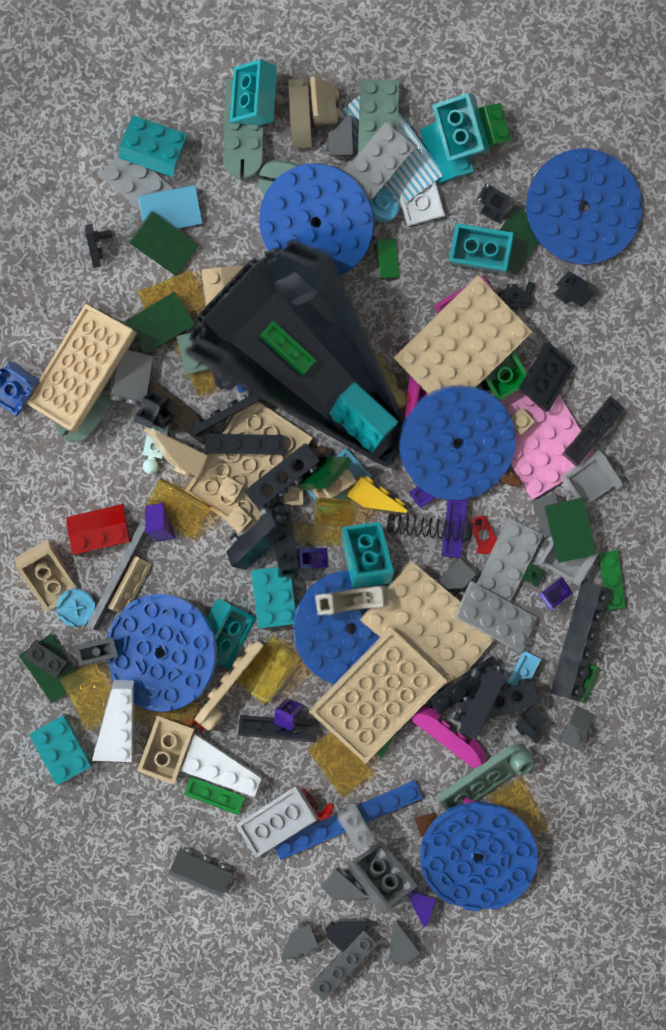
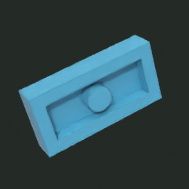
[507,650,541,693]

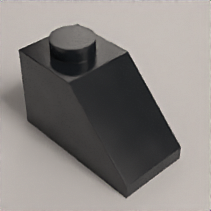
[325,918,368,952]

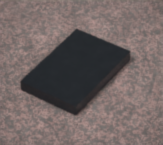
[518,342,575,412]

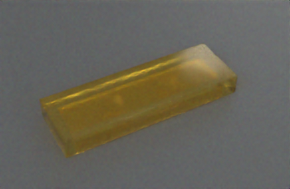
[292,523,343,546]

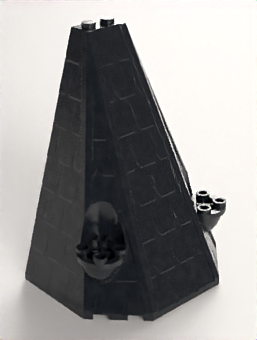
[185,239,404,467]

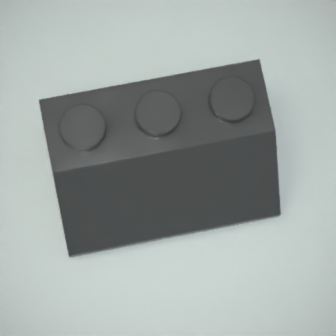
[348,840,418,915]
[168,847,233,898]

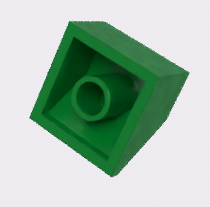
[479,103,512,148]
[484,350,527,401]

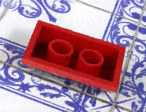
[66,504,131,555]

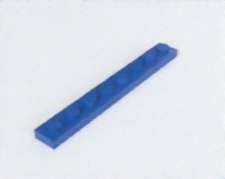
[275,780,422,860]

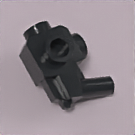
[498,282,535,309]

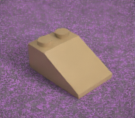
[311,77,341,127]
[202,266,243,305]
[144,427,207,478]
[15,539,77,612]
[137,716,194,784]

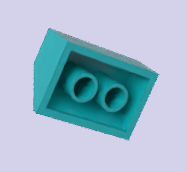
[230,59,277,125]
[432,93,490,162]
[420,122,474,185]
[207,597,257,669]

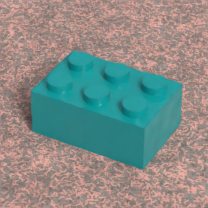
[118,115,187,177]
[449,223,515,275]
[329,382,398,453]
[340,522,394,589]
[251,567,296,629]
[29,714,93,785]

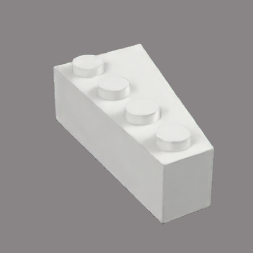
[92,680,134,762]
[181,732,262,797]

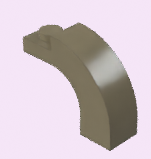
[288,79,312,148]
[315,586,388,615]

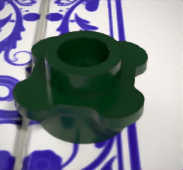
[522,564,545,587]

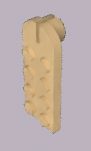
[194,640,264,730]

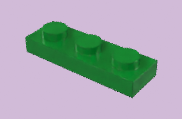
[259,321,316,376]
[598,550,626,610]
[184,776,245,815]

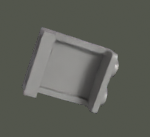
[103,350,153,405]
[560,450,623,510]
[537,534,599,586]
[337,802,374,851]

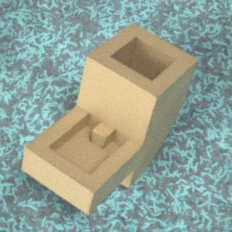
[312,468,356,505]

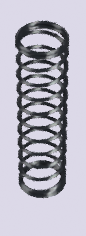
[387,512,473,542]

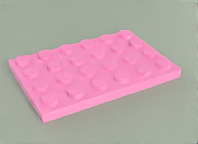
[487,364,594,500]

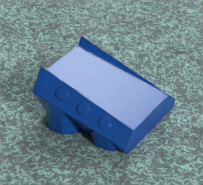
[0,361,40,416]

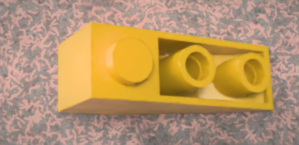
[345,475,407,513]

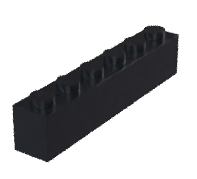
[550,581,611,701]

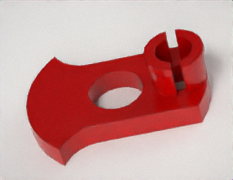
[470,516,497,554]

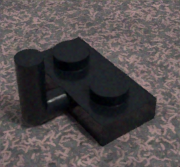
[85,224,112,268]

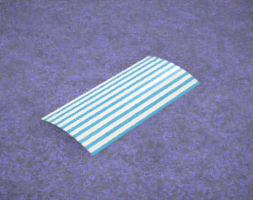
[339,96,442,207]

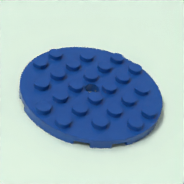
[526,148,642,265]
[259,163,375,276]
[399,385,516,500]
[293,570,389,684]
[106,594,217,711]
[420,802,538,911]

